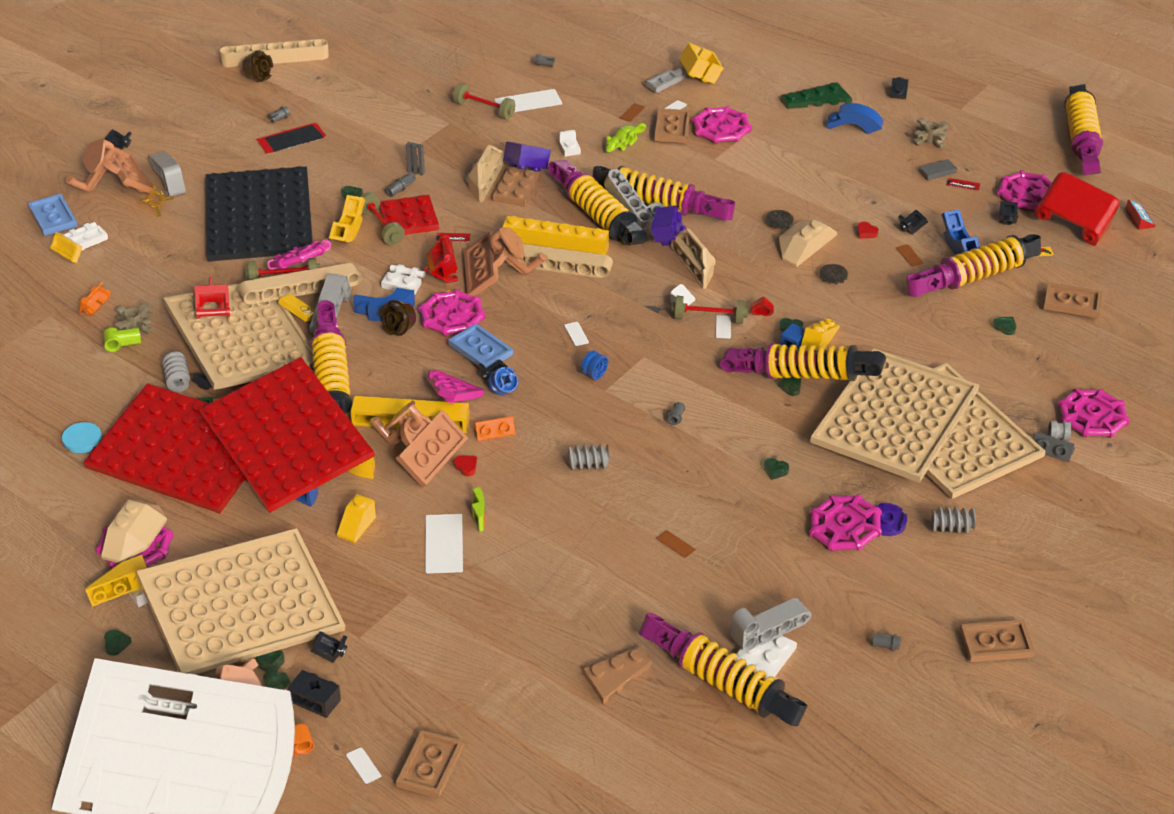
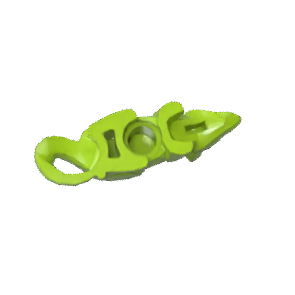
[606,123,646,152]

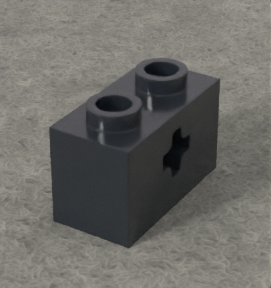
[287,670,341,718]

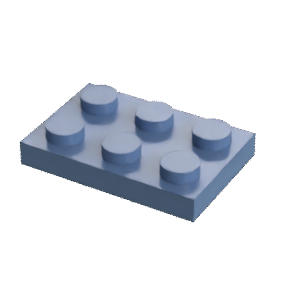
[28,194,78,236]
[449,323,513,368]

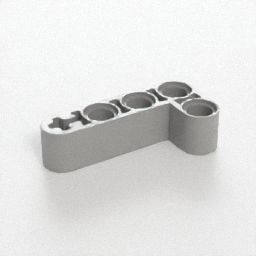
[148,151,186,198]
[604,169,664,230]
[310,273,351,335]
[730,598,812,652]

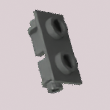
[1034,432,1075,462]

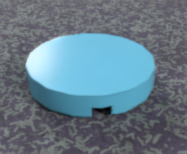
[62,422,102,453]

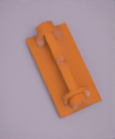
[78,282,111,316]
[474,416,515,441]

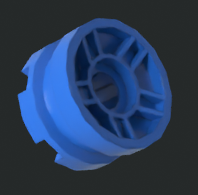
[581,350,609,380]
[488,367,519,395]

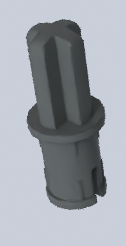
[385,173,416,197]

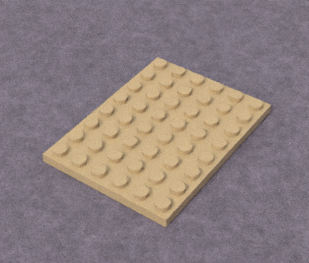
[164,283,314,390]
[810,348,979,483]
[926,363,1045,499]
[136,528,345,674]

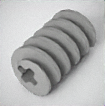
[162,351,190,392]
[568,444,609,470]
[932,507,976,533]

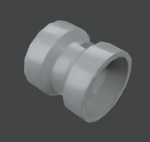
[1048,421,1071,441]

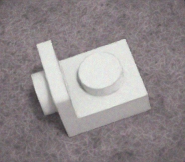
[559,130,581,157]

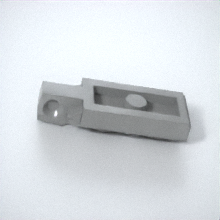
[646,67,686,93]

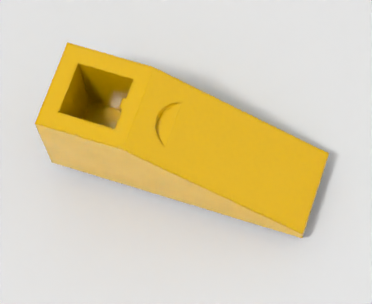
[801,319,840,351]
[85,555,147,607]

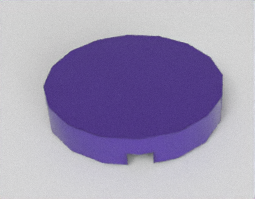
[867,503,907,536]

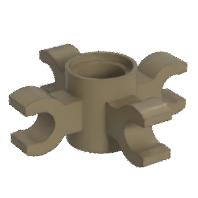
[913,118,949,148]
[114,302,153,334]

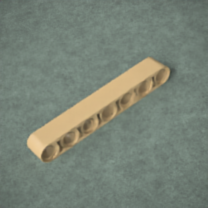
[220,39,329,67]
[501,244,613,278]
[238,263,362,304]

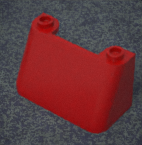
[1033,172,1119,246]

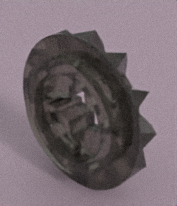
[766,210,794,230]
[820,264,848,285]

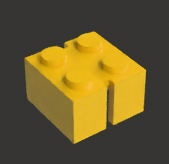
[679,43,724,84]

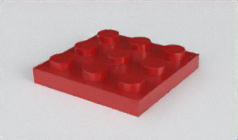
[379,195,439,235]

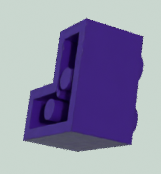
[503,141,551,172]
[651,205,686,246]

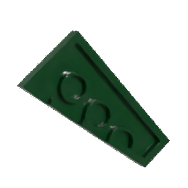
[780,82,852,109]

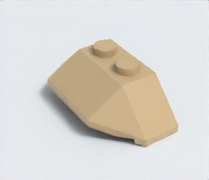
[466,145,504,202]
[779,219,837,267]
[671,228,716,289]
[101,500,167,564]

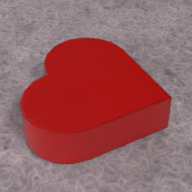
[857,221,879,238]
[750,296,774,316]
[454,455,477,476]

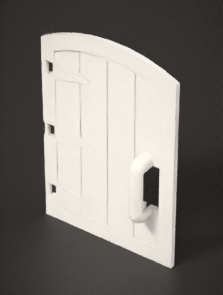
[51,658,295,814]

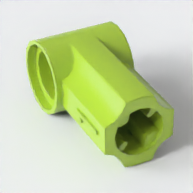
[103,328,141,352]

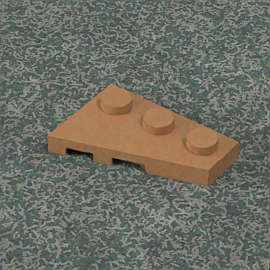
[583,646,651,704]

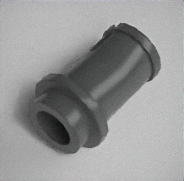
[534,53,555,67]
[268,106,290,123]
[667,402,685,425]
[873,633,901,651]

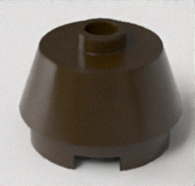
[242,50,273,82]
[380,300,416,336]

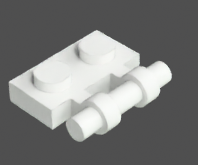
[63,222,108,250]
[381,264,426,295]

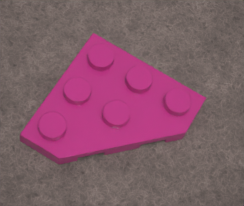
[427,370,484,403]

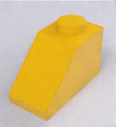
[337,494,376,543]

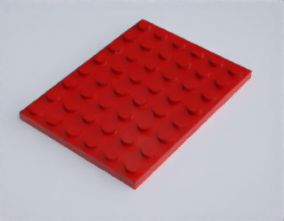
[198,357,375,513]
[83,383,245,514]

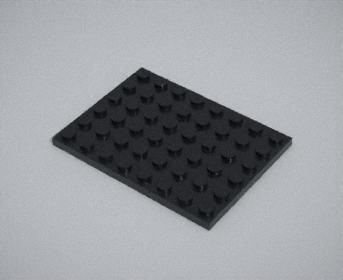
[206,166,313,262]

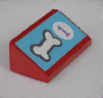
[1126,200,1155,229]

